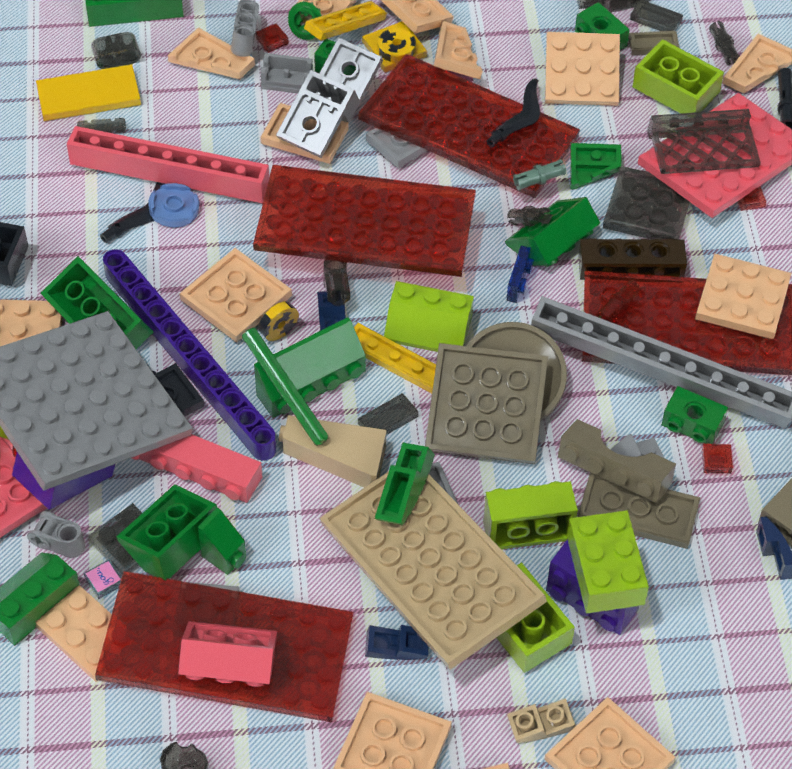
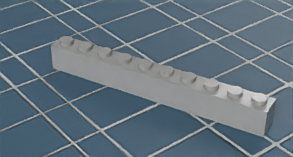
[531,296,792,429]

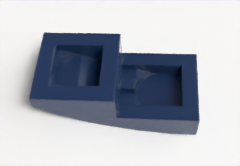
[317,290,346,331]
[756,517,792,580]
[365,625,429,660]

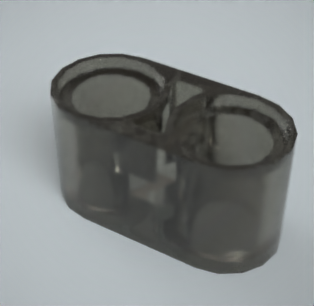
[91,32,141,69]

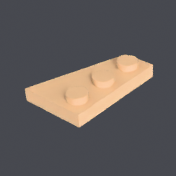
[433,21,483,79]
[168,27,255,79]

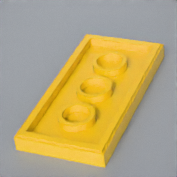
[36,64,141,121]

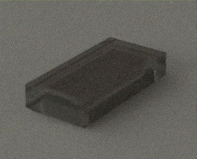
[630,0,683,31]
[358,393,418,435]

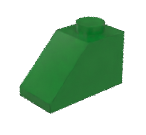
[198,508,246,575]

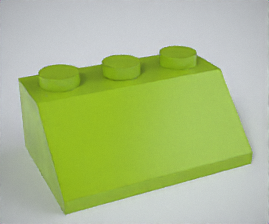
[384,281,474,352]

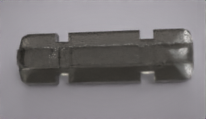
[77,117,126,133]

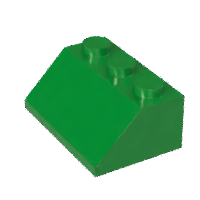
[505,197,600,267]
[116,484,218,582]
[0,552,80,646]

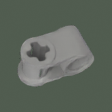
[27,511,85,558]

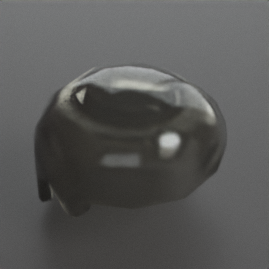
[160,742,209,769]

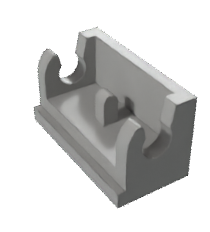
[261,53,313,94]

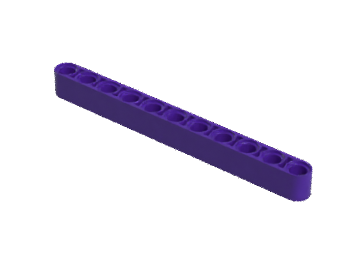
[103,249,276,461]

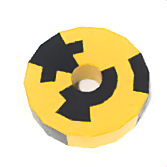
[377,28,416,63]
[259,301,299,341]

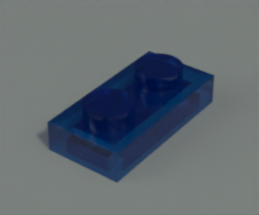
[506,245,534,303]

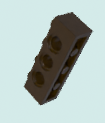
[578,238,687,280]

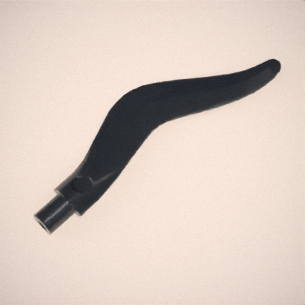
[486,78,540,148]
[100,182,164,243]

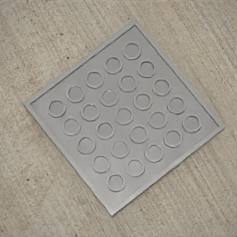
[0,311,193,491]

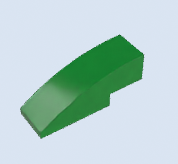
[375,442,435,526]

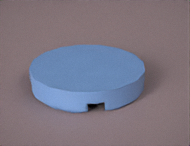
[148,183,199,228]

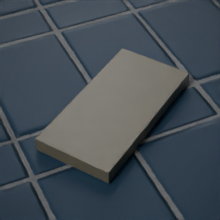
[578,472,701,549]

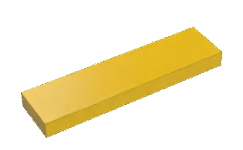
[304,1,387,41]
[354,323,436,394]

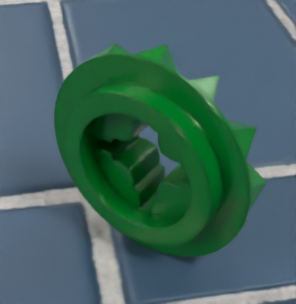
[288,1,322,40]

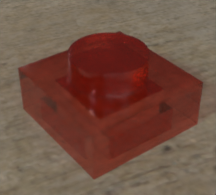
[256,23,289,53]
[737,186,767,211]
[702,444,733,474]

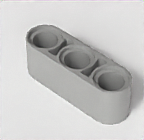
[231,0,259,57]

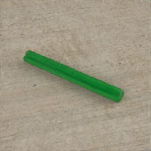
[242,328,329,446]

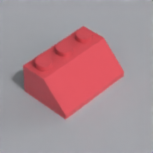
[178,621,277,687]

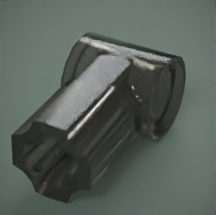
[323,256,350,306]

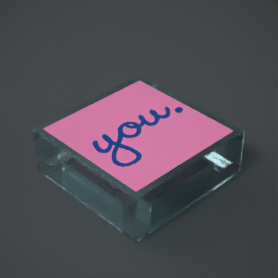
[84,559,124,599]

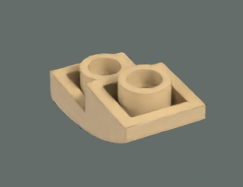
[507,698,576,743]

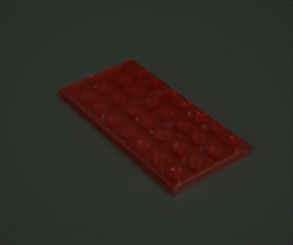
[358,54,580,198]
[253,165,476,277]
[582,271,792,375]
[95,571,354,723]

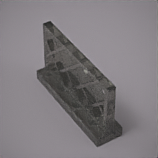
[647,109,761,174]

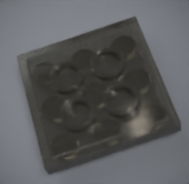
[603,166,690,240]

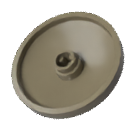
[466,322,567,422]

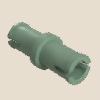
[513,159,566,190]

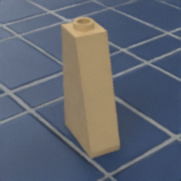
[279,415,387,488]

